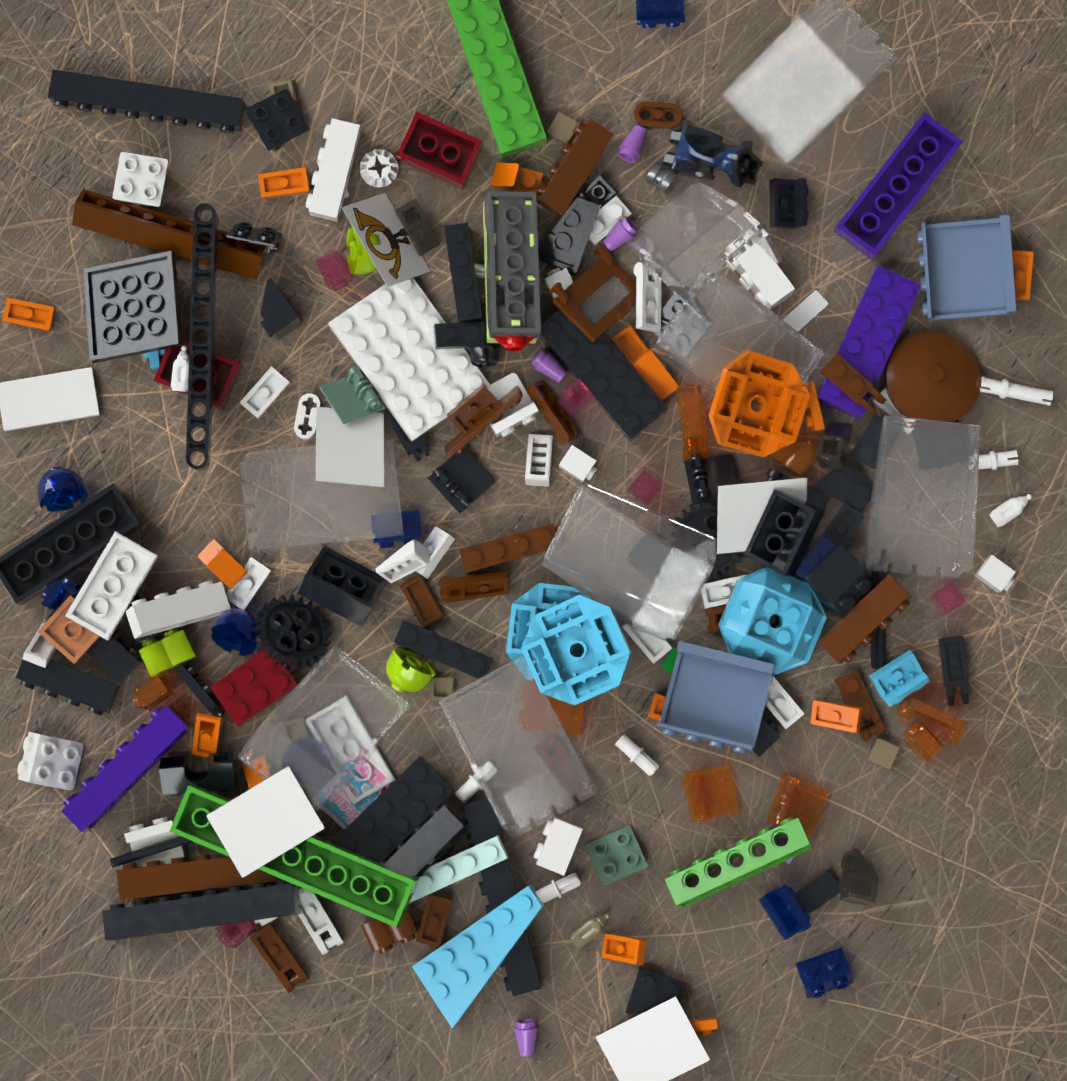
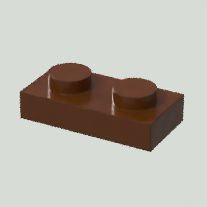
[416,894,452,948]

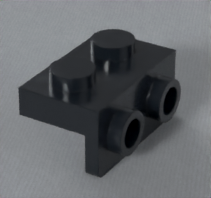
[769,178,809,229]

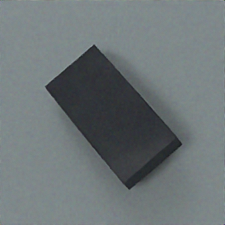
[566,174,618,211]

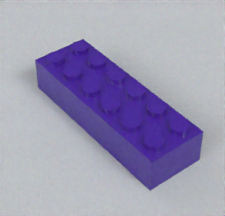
[834,113,963,260]
[817,265,921,420]
[61,706,192,832]

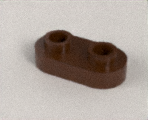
[634,102,682,129]

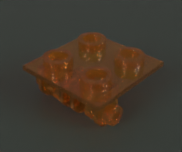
[682,765,739,822]
[766,774,828,836]

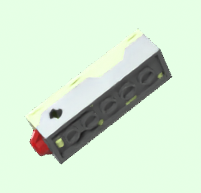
[483,191,541,351]

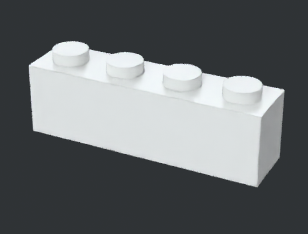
[306,118,361,222]
[125,580,231,639]

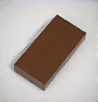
[400,574,444,628]

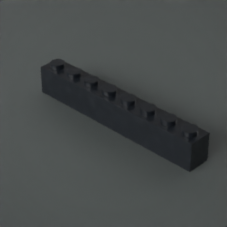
[48,69,245,134]
[460,797,542,996]
[102,880,301,941]

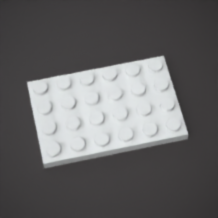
[328,278,491,442]

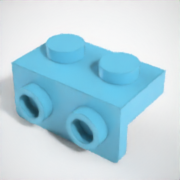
[869,650,930,707]

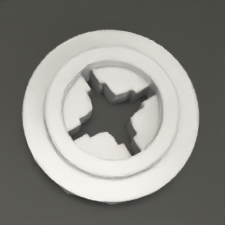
[360,149,398,187]

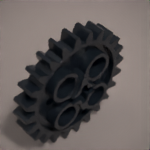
[668,502,745,579]
[253,594,332,671]

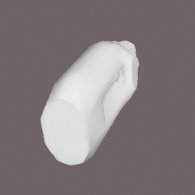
[171,345,189,392]
[989,494,1032,527]

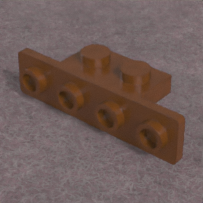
[444,383,523,457]

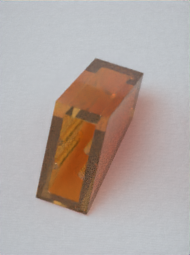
[676,384,707,462]

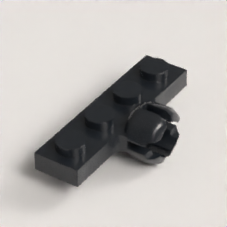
[433,321,532,367]

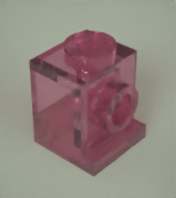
[557,378,594,416]
[216,921,259,948]

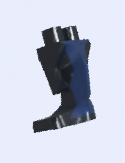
[663,125,763,188]

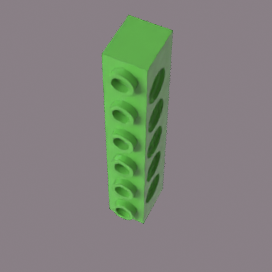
[665,817,814,909]

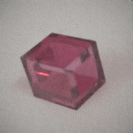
[315,251,351,291]
[627,470,662,506]
[928,581,966,616]

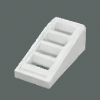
[525,434,553,487]
[376,539,430,583]

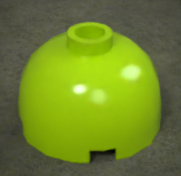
[346,227,381,275]
[386,647,436,693]

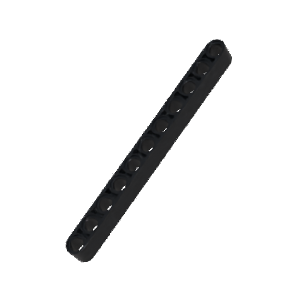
[186,203,218,471]

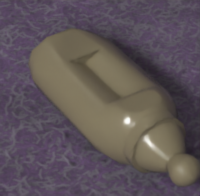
[569,913,611,949]

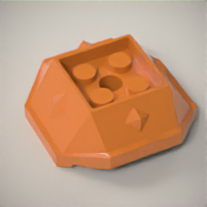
[708,350,810,457]

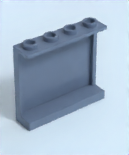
[917,215,1016,321]
[657,641,775,755]

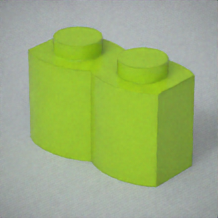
[139,628,197,678]

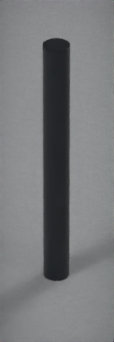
[110,836,193,868]

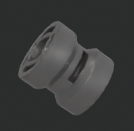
[645,160,678,193]

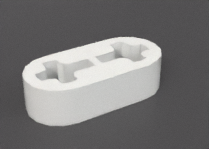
[294,394,321,440]

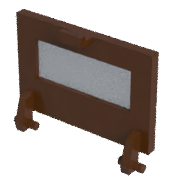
[549,244,636,343]

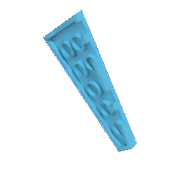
[412,885,544,1028]

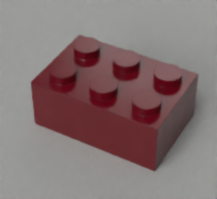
[396,111,483,190]
[153,340,242,411]
[210,650,300,727]

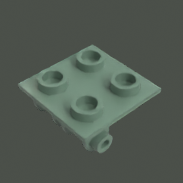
[319,366,385,424]
[585,825,648,887]

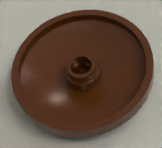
[884,331,981,427]

